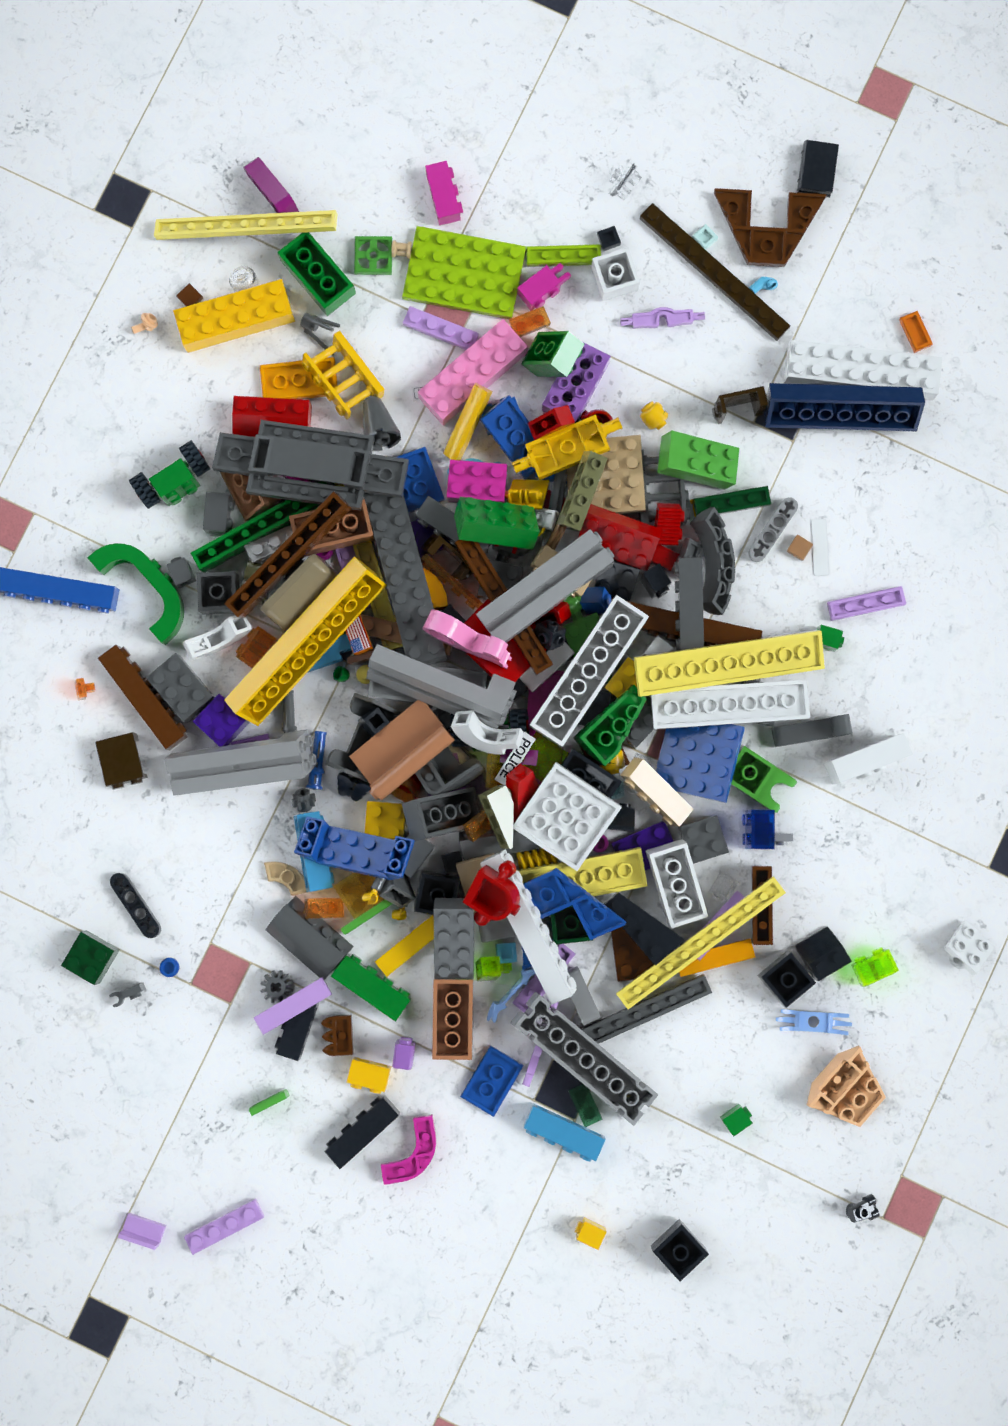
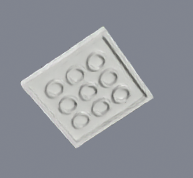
[513,762,622,871]

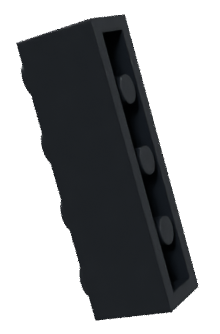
[324,1095,400,1169]

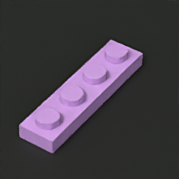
[403,306,479,350]
[184,1199,264,1255]

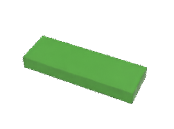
[341,900,392,935]

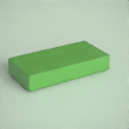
[249,1089,290,1116]

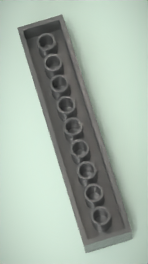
[364,493,447,665]

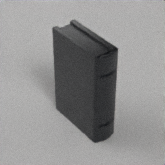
[797,140,839,198]

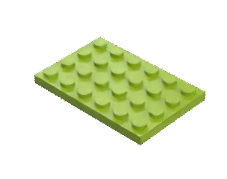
[402,226,526,320]

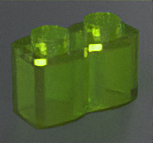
[851,947,899,987]

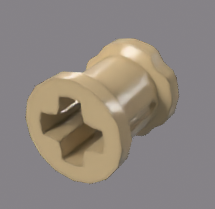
[392,240,412,259]

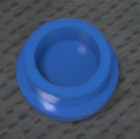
[160,958,180,977]

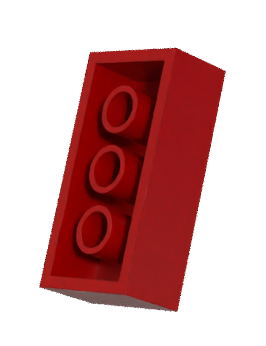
[578,504,663,571]

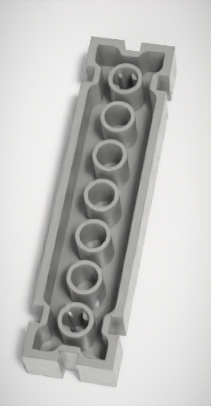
[510,992,658,1126]

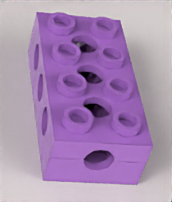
[542,342,611,423]

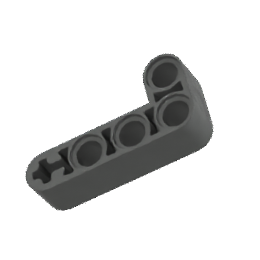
[771,714,853,747]

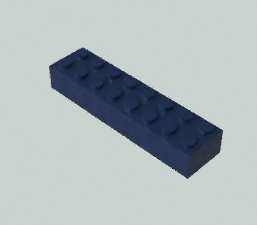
[764,383,925,432]

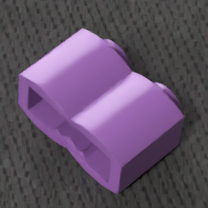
[392,1036,416,1070]

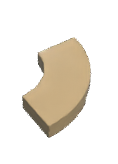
[264,862,306,896]

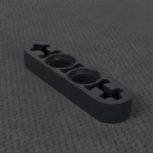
[110,873,161,938]

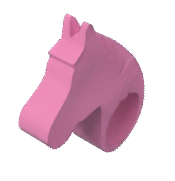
[423,610,512,669]

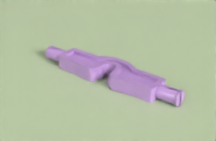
[620,307,705,329]
[522,1002,559,1087]

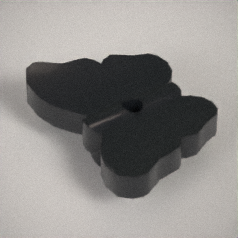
[337,772,371,802]

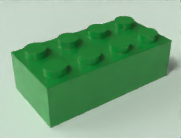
[277,232,356,317]
[454,497,540,549]

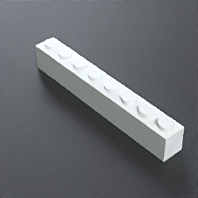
[480,849,577,1004]

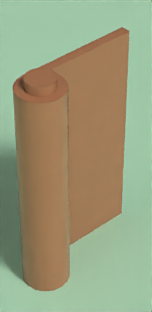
[349,700,455,800]

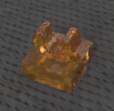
[74,678,95,701]

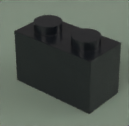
[640,563,672,599]

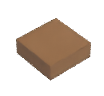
[787,534,813,561]

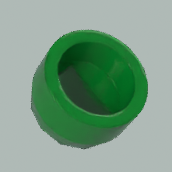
[333,666,350,682]

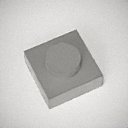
[770,834,793,845]

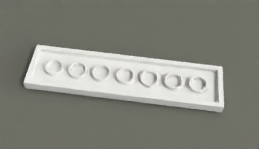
[651,680,810,729]

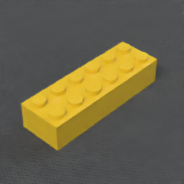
[173,279,295,353]

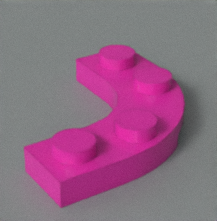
[381,1114,436,1185]

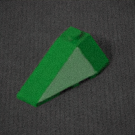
[573,685,647,766]

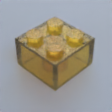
[333,872,385,919]

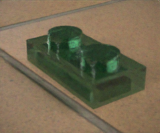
[568,1084,603,1127]

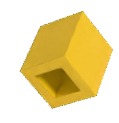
[574,1217,607,1250]

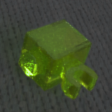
[475,956,512,982]

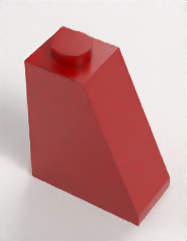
[506,763,539,824]

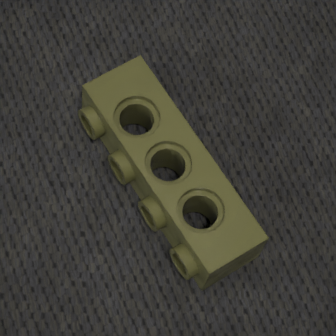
[557,451,608,531]

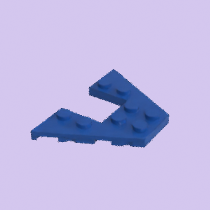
[522,868,626,970]

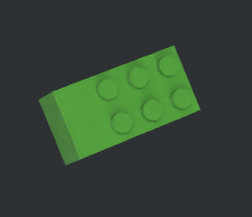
[657,430,740,490]

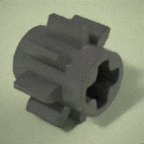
[291,788,316,812]

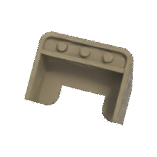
[260,554,338,632]

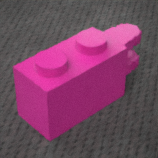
[517,263,571,311]

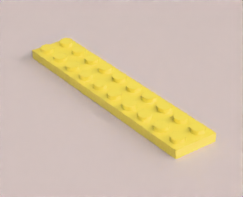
[634,630,825,697]

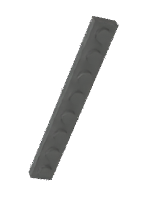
[581,974,712,1044]

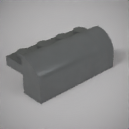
[265,896,354,980]

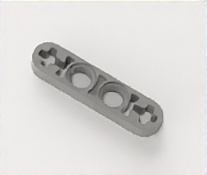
[748,497,798,562]

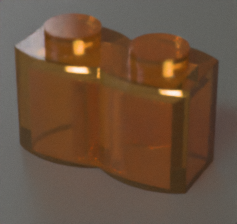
[236,626,278,668]

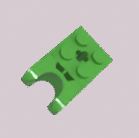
[731,745,797,813]

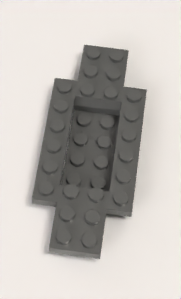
[212,420,409,511]

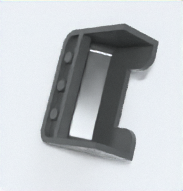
[325,693,402,782]
[415,706,486,796]

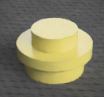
[356,665,370,684]

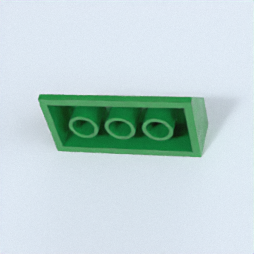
[331,954,412,1022]

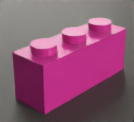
[425,160,463,226]

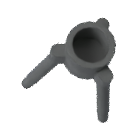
[300,313,340,356]

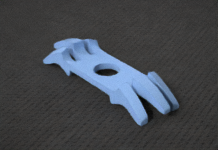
[487,966,536,1023]
[776,1009,852,1035]

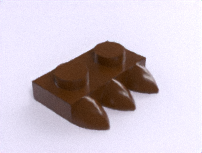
[321,1015,354,1056]

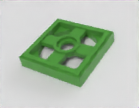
[354,236,393,275]

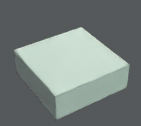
[692,224,718,250]

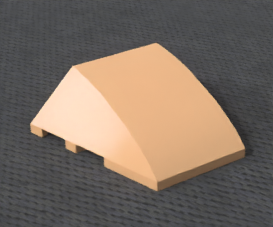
[807,1045,886,1127]

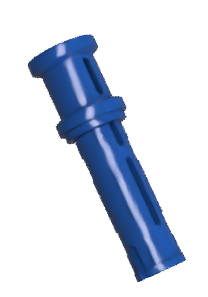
[305,731,327,790]

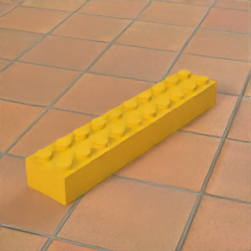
[224,557,387,726]

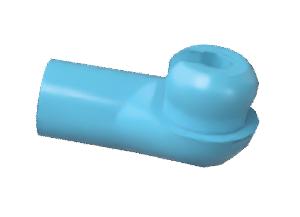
[749,277,778,294]

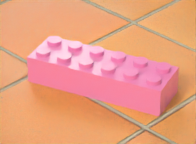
[418,319,528,426]

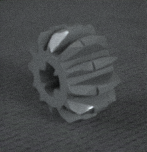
[260,970,294,1003]

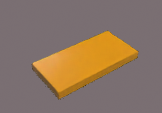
[260,357,339,399]

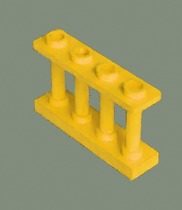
[302,330,385,420]

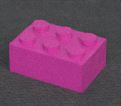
[447,460,507,503]

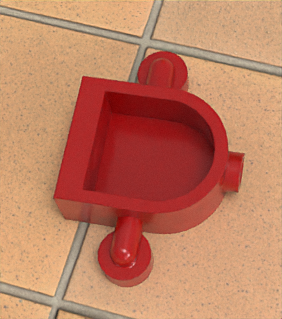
[463,860,521,926]

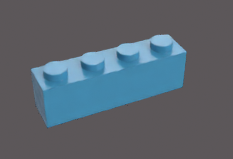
[293,811,334,893]
[524,1103,606,1162]

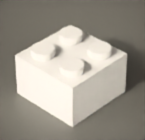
[591,247,640,301]

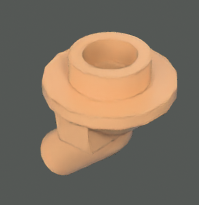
[131,313,158,334]

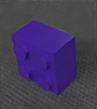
[193,693,250,747]

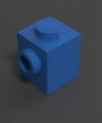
[580,587,612,614]

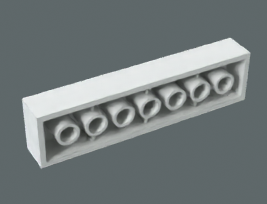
[784,340,942,401]
[529,595,649,748]

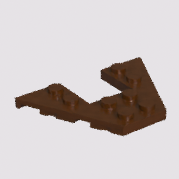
[714,188,826,267]

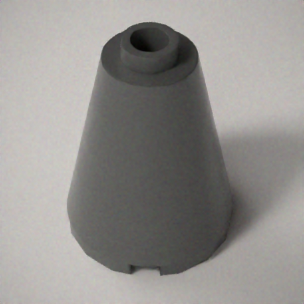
[363,396,401,451]

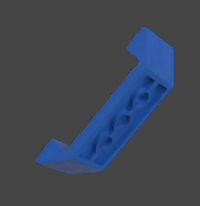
[294,816,415,880]

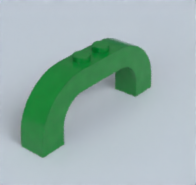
[87,543,184,645]

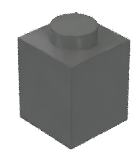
[167,557,196,588]

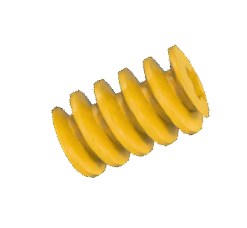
[516,848,558,870]

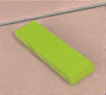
[526,244,601,267]

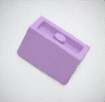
[118,1213,166,1250]

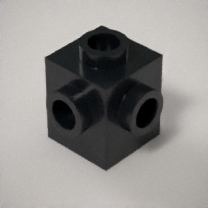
[534,619,566,650]

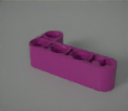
[243,157,299,213]

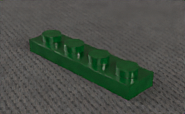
[693,486,771,516]

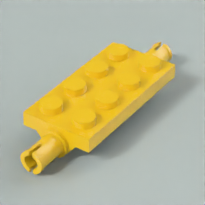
[512,415,623,480]

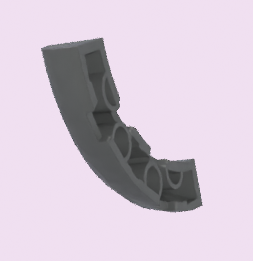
[690,507,735,615]

